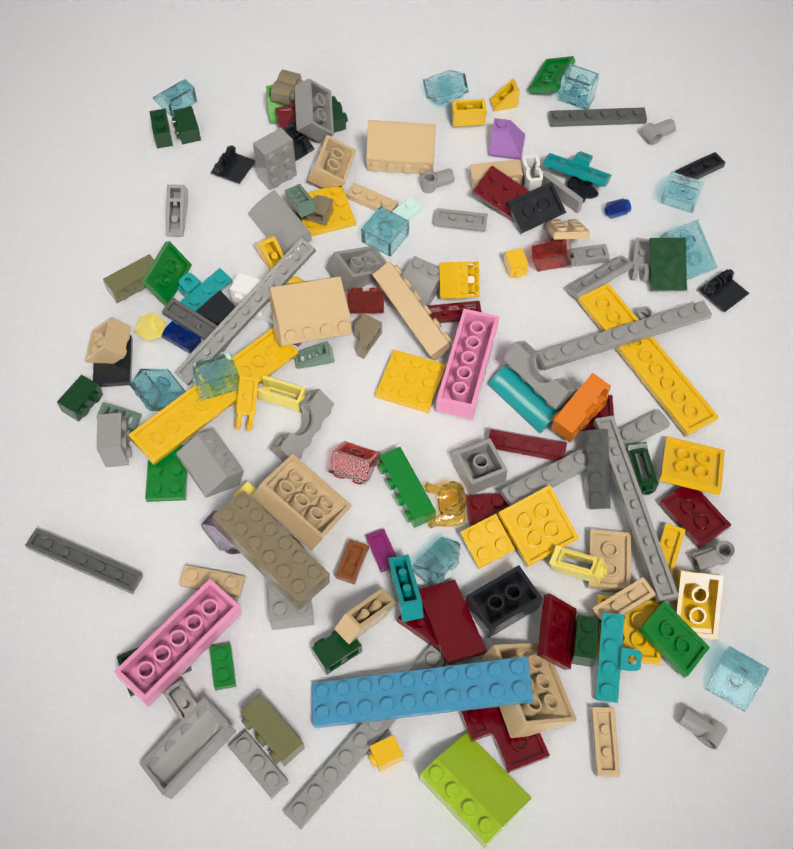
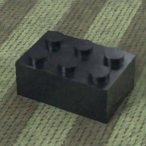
[465,565,543,638]

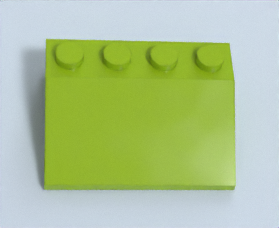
[420,733,532,848]

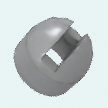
[638,306,653,320]

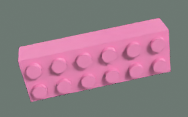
[436,309,500,420]
[114,579,242,708]

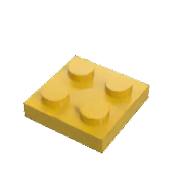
[460,514,515,569]

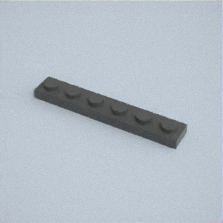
[548,107,647,127]
[25,528,143,594]

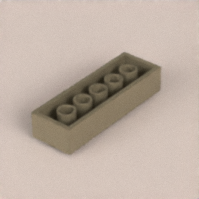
[212,490,330,611]

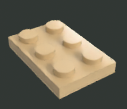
[546,219,590,240]
[588,529,631,592]

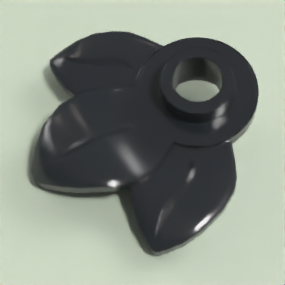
[567,177,599,203]

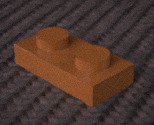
[335,540,369,585]

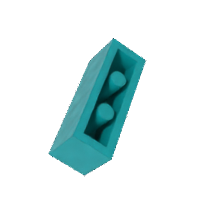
[388,554,423,622]

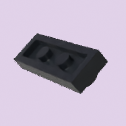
[674,152,726,186]

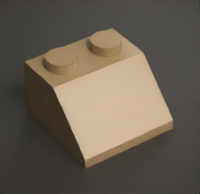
[85,317,130,364]

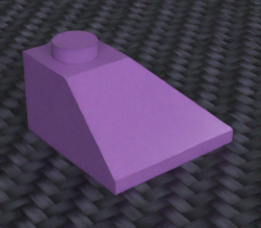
[489,118,525,160]

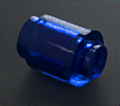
[604,198,631,219]

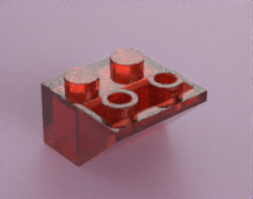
[347,288,384,314]

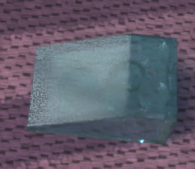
[660,219,718,280]

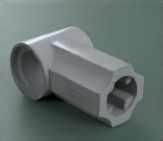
[641,119,676,145]
[421,168,455,193]
[691,540,735,571]
[679,706,728,750]

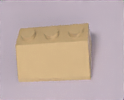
[307,135,356,188]

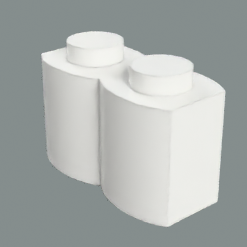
[522,155,543,191]

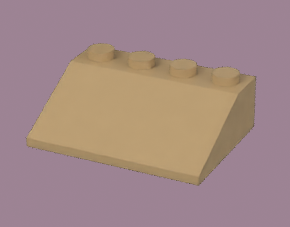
[367,120,436,174]
[269,276,352,346]
[251,454,352,551]
[481,643,577,738]

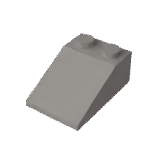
[327,246,387,292]
[388,256,440,310]

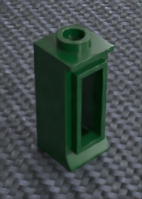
[626,442,659,495]

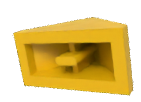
[490,78,520,111]

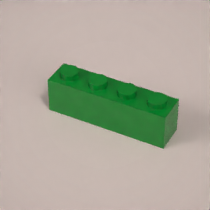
[377,447,436,528]

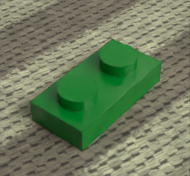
[209,643,237,691]

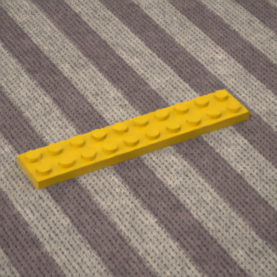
[578,283,719,437]
[128,327,299,465]

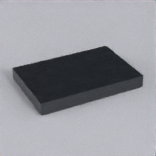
[506,182,567,234]
[93,335,133,387]

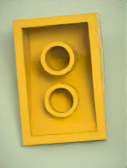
[674,569,724,639]

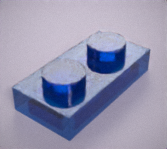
[161,321,202,354]

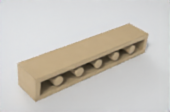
[372,261,452,360]

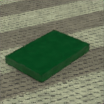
[649,237,687,292]

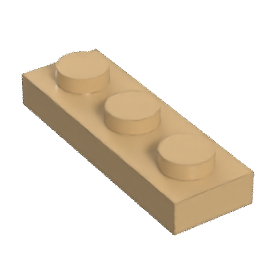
[346,183,398,216]
[179,565,246,598]
[591,577,656,625]
[591,707,620,777]

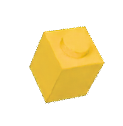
[504,248,528,279]
[367,735,404,772]

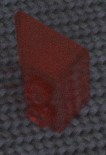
[532,238,572,272]
[328,441,381,485]

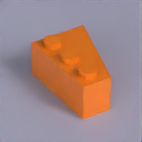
[552,373,611,443]

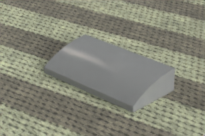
[248,190,312,255]
[139,697,236,799]

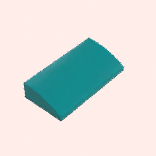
[488,363,564,434]

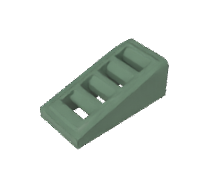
[284,184,316,217]
[294,341,335,369]
[97,402,142,431]

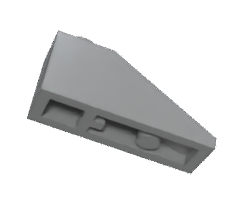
[166,184,188,237]

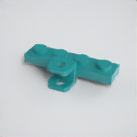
[543,151,612,187]
[178,268,232,326]
[596,612,642,703]

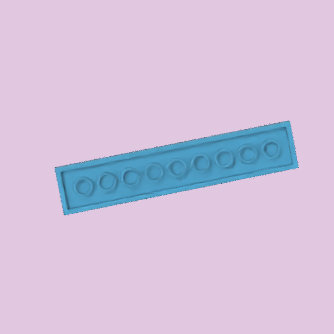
[312,656,534,728]

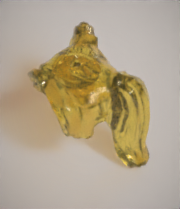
[425,481,466,528]

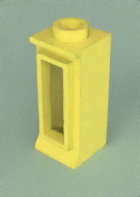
[257,375,306,413]
[549,545,608,585]

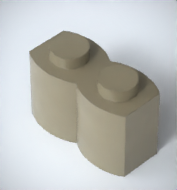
[271,69,303,105]

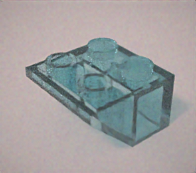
[413,537,461,586]

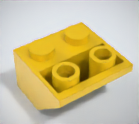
[450,99,487,127]
[439,261,480,299]

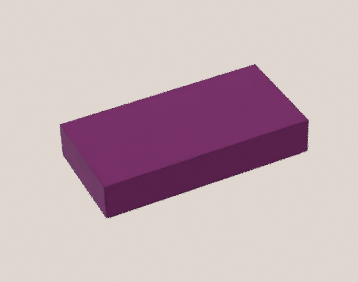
[365,529,397,573]

